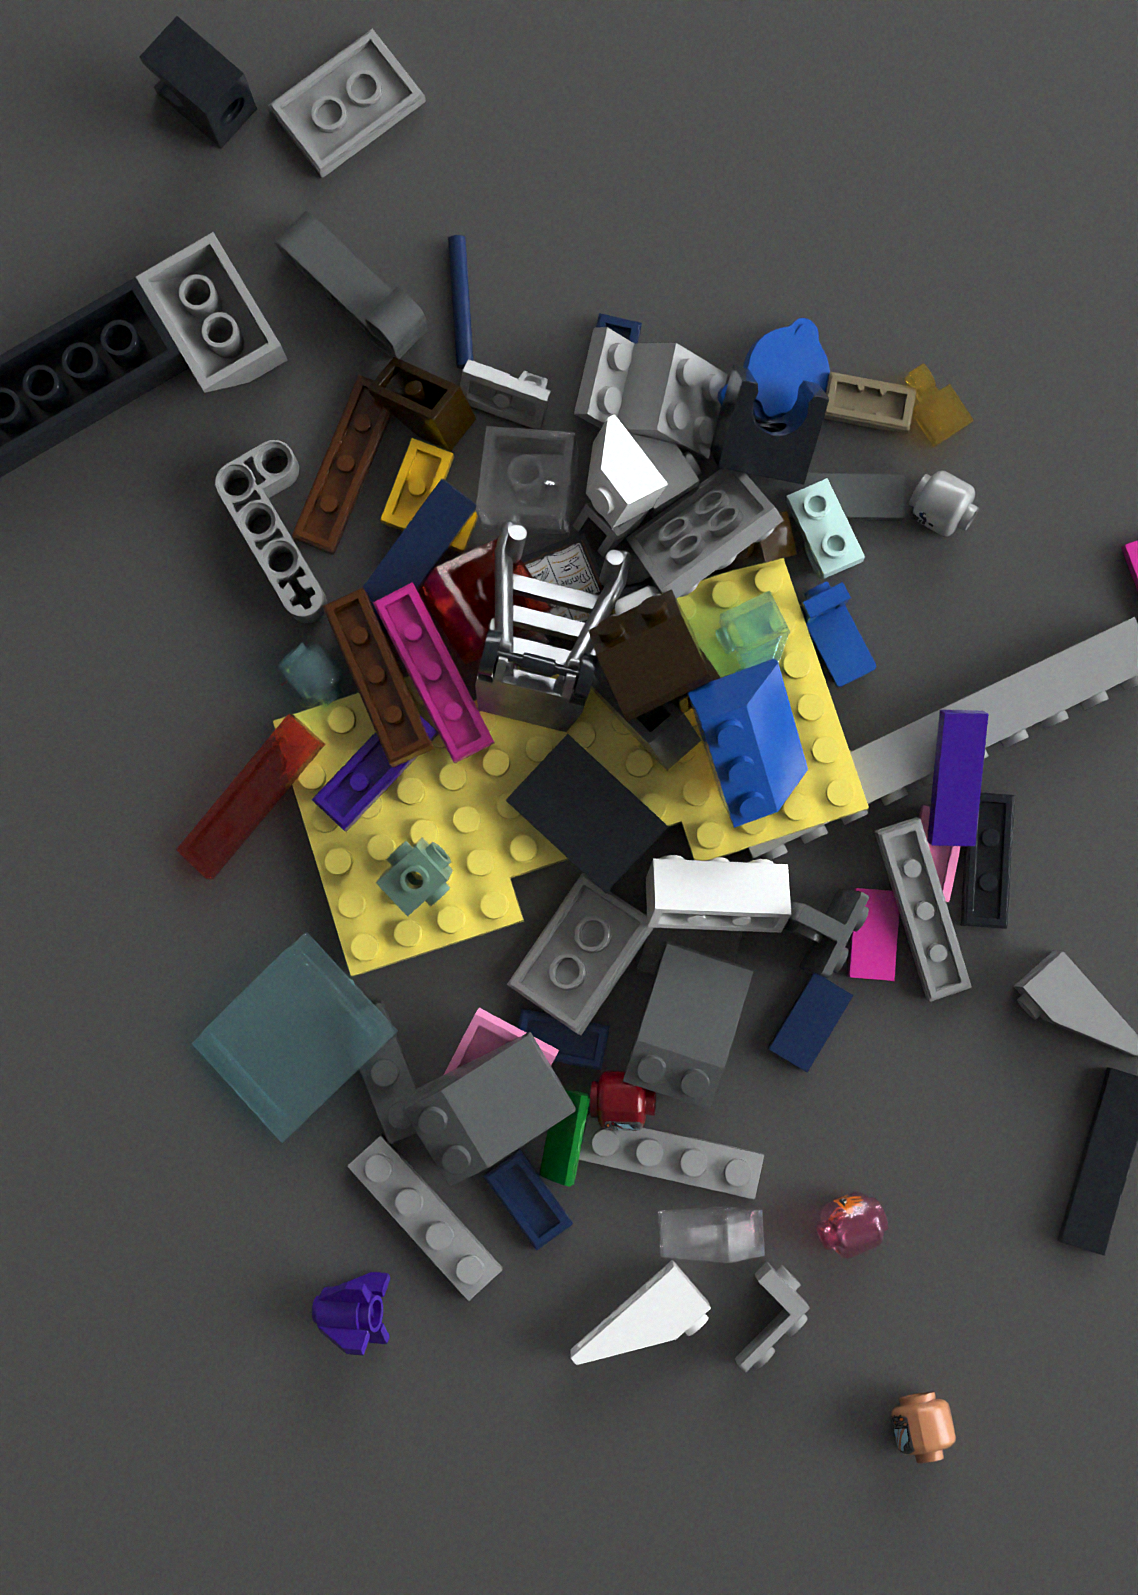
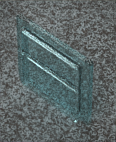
[192,932,398,1143]

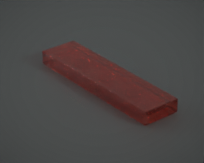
[176,714,325,879]

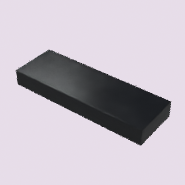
[960,793,1015,929]

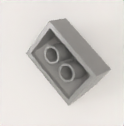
[136,232,288,393]

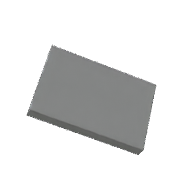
[268,28,426,178]
[507,873,653,1035]

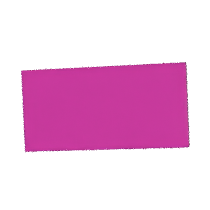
[848,888,899,981]

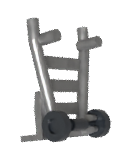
[475,522,631,732]

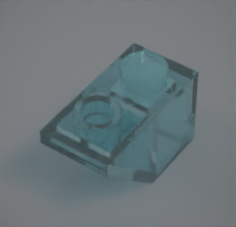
[715,590,790,673]

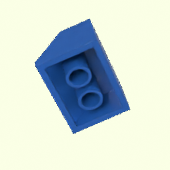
[688,658,808,828]

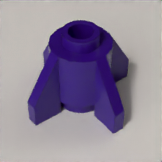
[312,1272,391,1356]

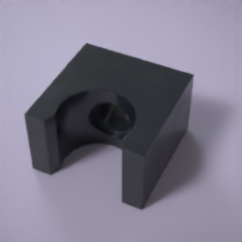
[139,16,257,148]
[710,365,829,485]

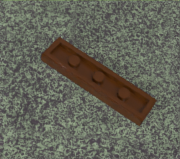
[292,375,392,555]
[322,587,434,768]

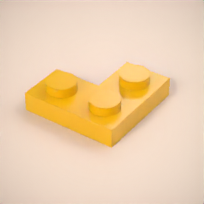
[380,438,480,554]

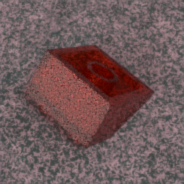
[418,538,553,665]

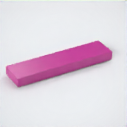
[373,582,495,763]

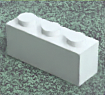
[646,855,791,933]

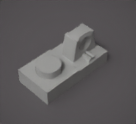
[460,359,551,431]

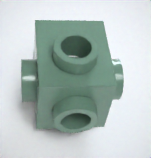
[376,837,453,917]

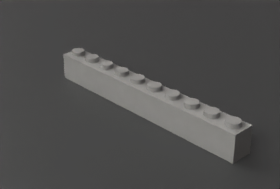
[745,617,1138,860]

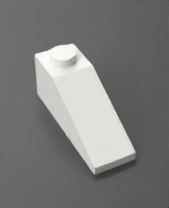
[570,1260,711,1365]

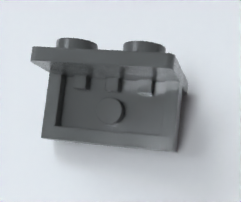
[785,889,869,978]

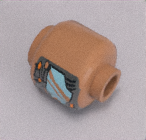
[891,1391,956,1463]

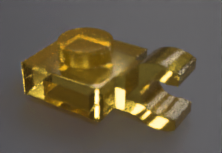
[904,363,974,448]

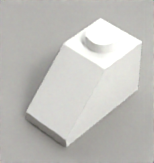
[586,414,668,528]

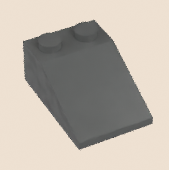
[623,941,754,1110]
[403,1032,576,1187]

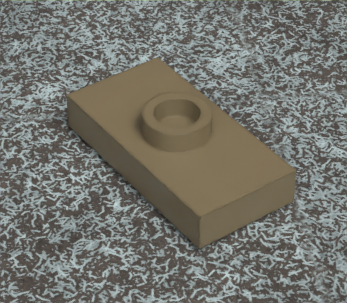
[824,372,917,434]

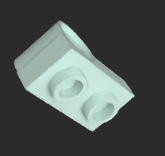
[786,478,865,579]

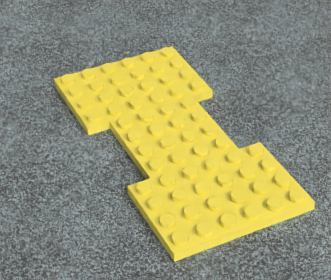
[273,558,869,977]

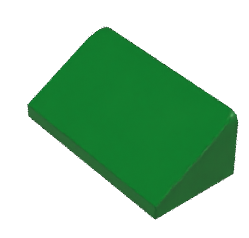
[540,1089,590,1187]

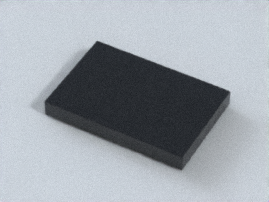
[506,734,668,894]

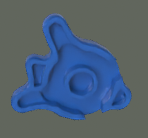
[717,318,830,419]

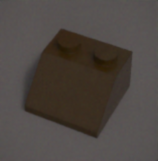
[588,589,713,721]

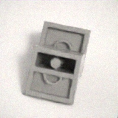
[574,327,728,459]

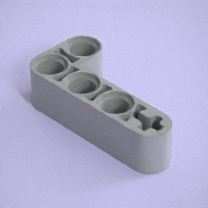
[215,440,327,623]

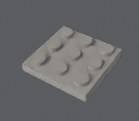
[626,468,784,598]

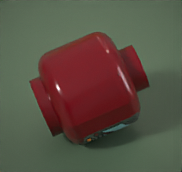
[590,1070,656,1131]

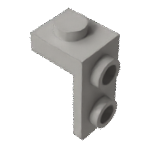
[735,1262,810,1373]

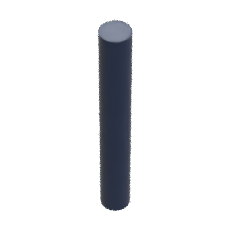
[448,235,474,369]

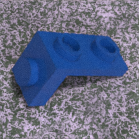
[800,581,876,687]

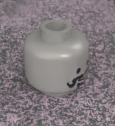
[909,470,979,537]

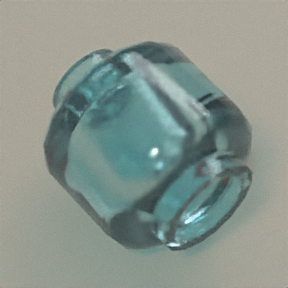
[276,642,343,709]

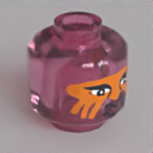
[816,1191,888,1259]

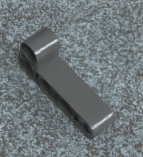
[275,211,428,359]

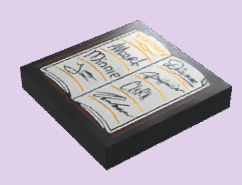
[513,532,615,645]

